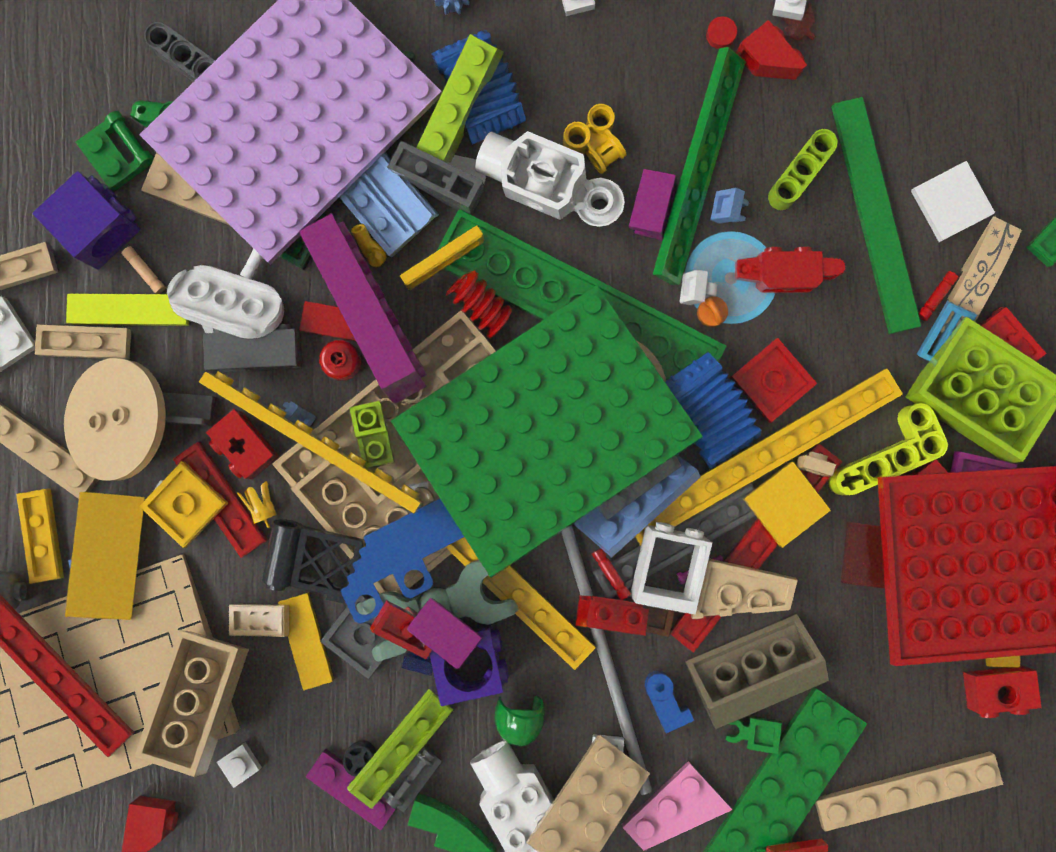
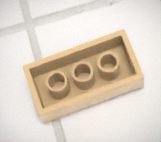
[134,630,249,777]

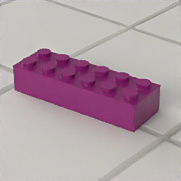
[299,213,427,404]

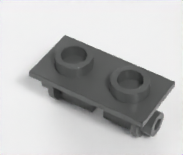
[383,747,442,813]

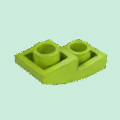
[349,401,395,469]

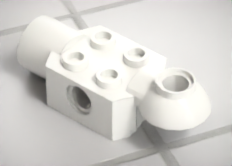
[475,131,625,227]
[470,740,554,852]

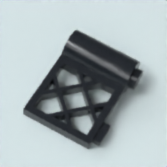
[262,519,364,604]

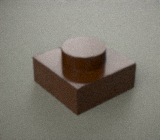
[643,605,674,637]

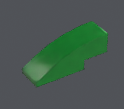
[408,793,497,852]

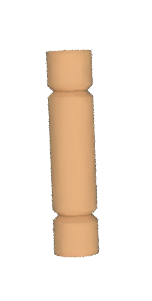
[122,246,166,294]

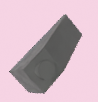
[387,141,485,215]

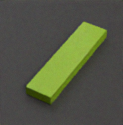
[347,689,453,809]

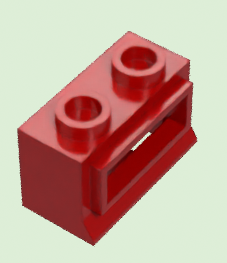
[575,595,649,636]

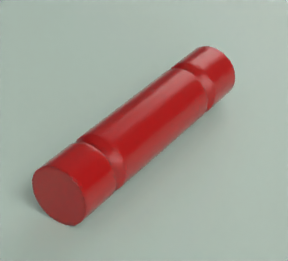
[918,271,959,321]
[591,548,631,600]

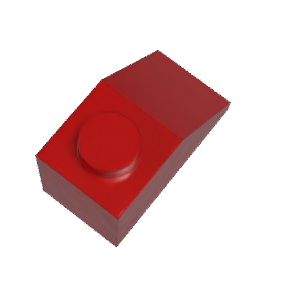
[121,796,178,852]

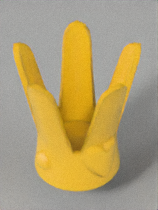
[237,481,277,528]

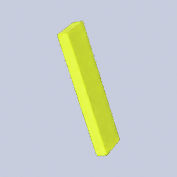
[66,294,189,326]

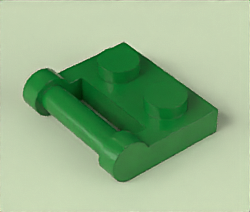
[76,111,154,192]

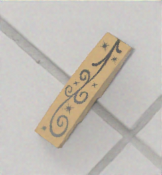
[941,216,1022,334]

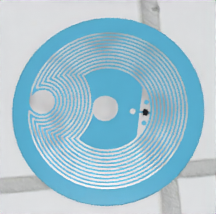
[685,232,775,324]

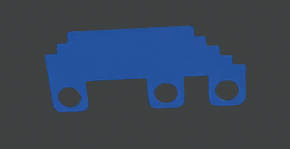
[340,499,464,624]

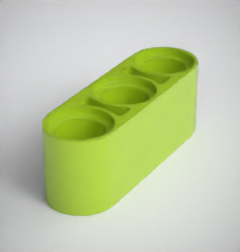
[768,129,838,210]

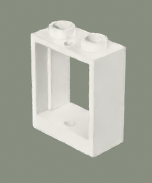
[630,522,712,615]

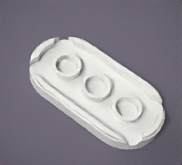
[167,265,284,339]

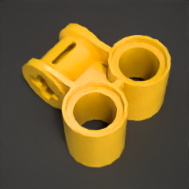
[563,104,627,174]

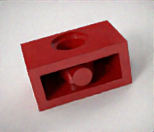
[963,666,1041,718]

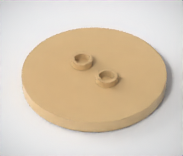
[64,358,166,481]

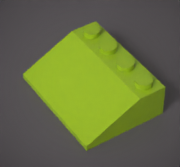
[905,317,1056,463]

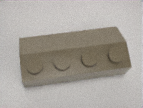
[685,614,829,729]

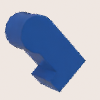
[644,670,694,734]

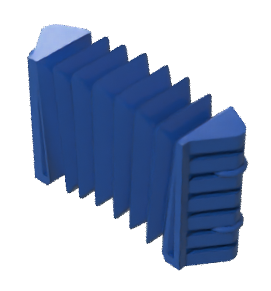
[431,30,526,145]
[665,352,762,469]

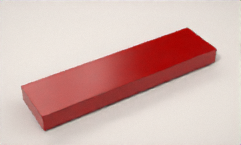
[173,442,268,558]

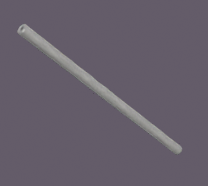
[561,526,652,795]

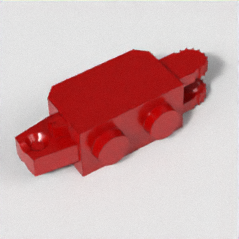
[734,247,846,293]

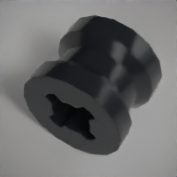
[343,740,377,777]

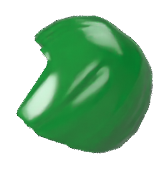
[494,696,545,746]

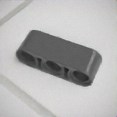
[144,22,215,82]

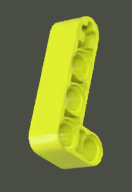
[828,403,948,495]

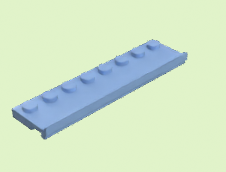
[339,152,439,257]

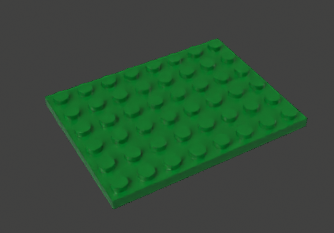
[391,285,703,578]

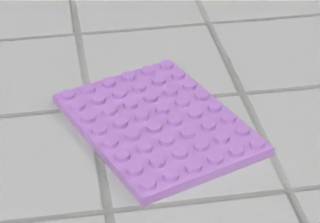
[139,0,442,265]

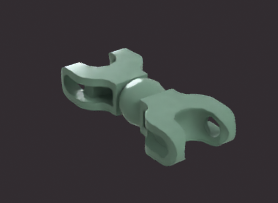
[356,560,519,661]

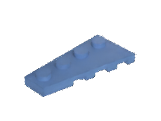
[574,455,700,558]

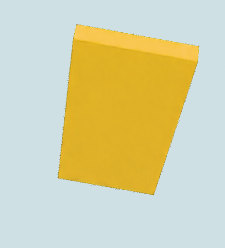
[65,492,145,620]

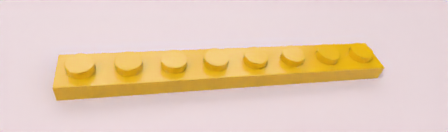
[199,371,423,513]

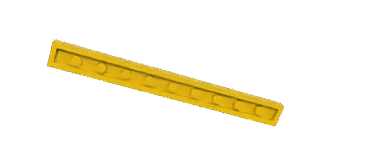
[635,368,903,546]

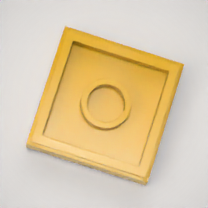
[139,461,228,548]
[743,462,831,548]

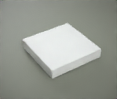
[911,161,995,242]

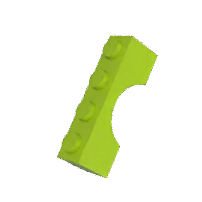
[416,34,504,163]

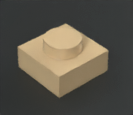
[796,452,836,477]

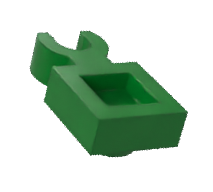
[726,716,782,754]

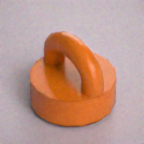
[697,296,728,327]

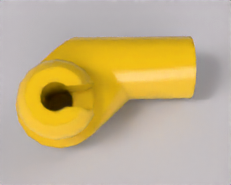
[351,224,387,267]

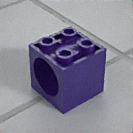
[32,171,141,270]
[430,624,509,706]

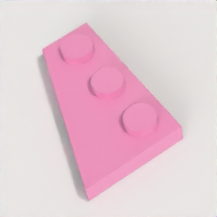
[622,761,732,851]

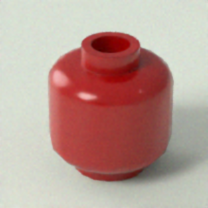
[319,340,361,381]

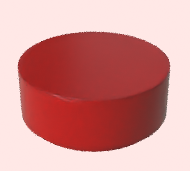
[706,16,737,49]

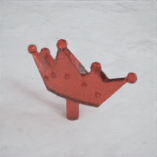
[782,3,816,40]

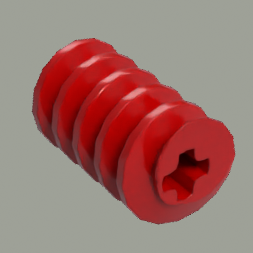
[446,270,512,339]

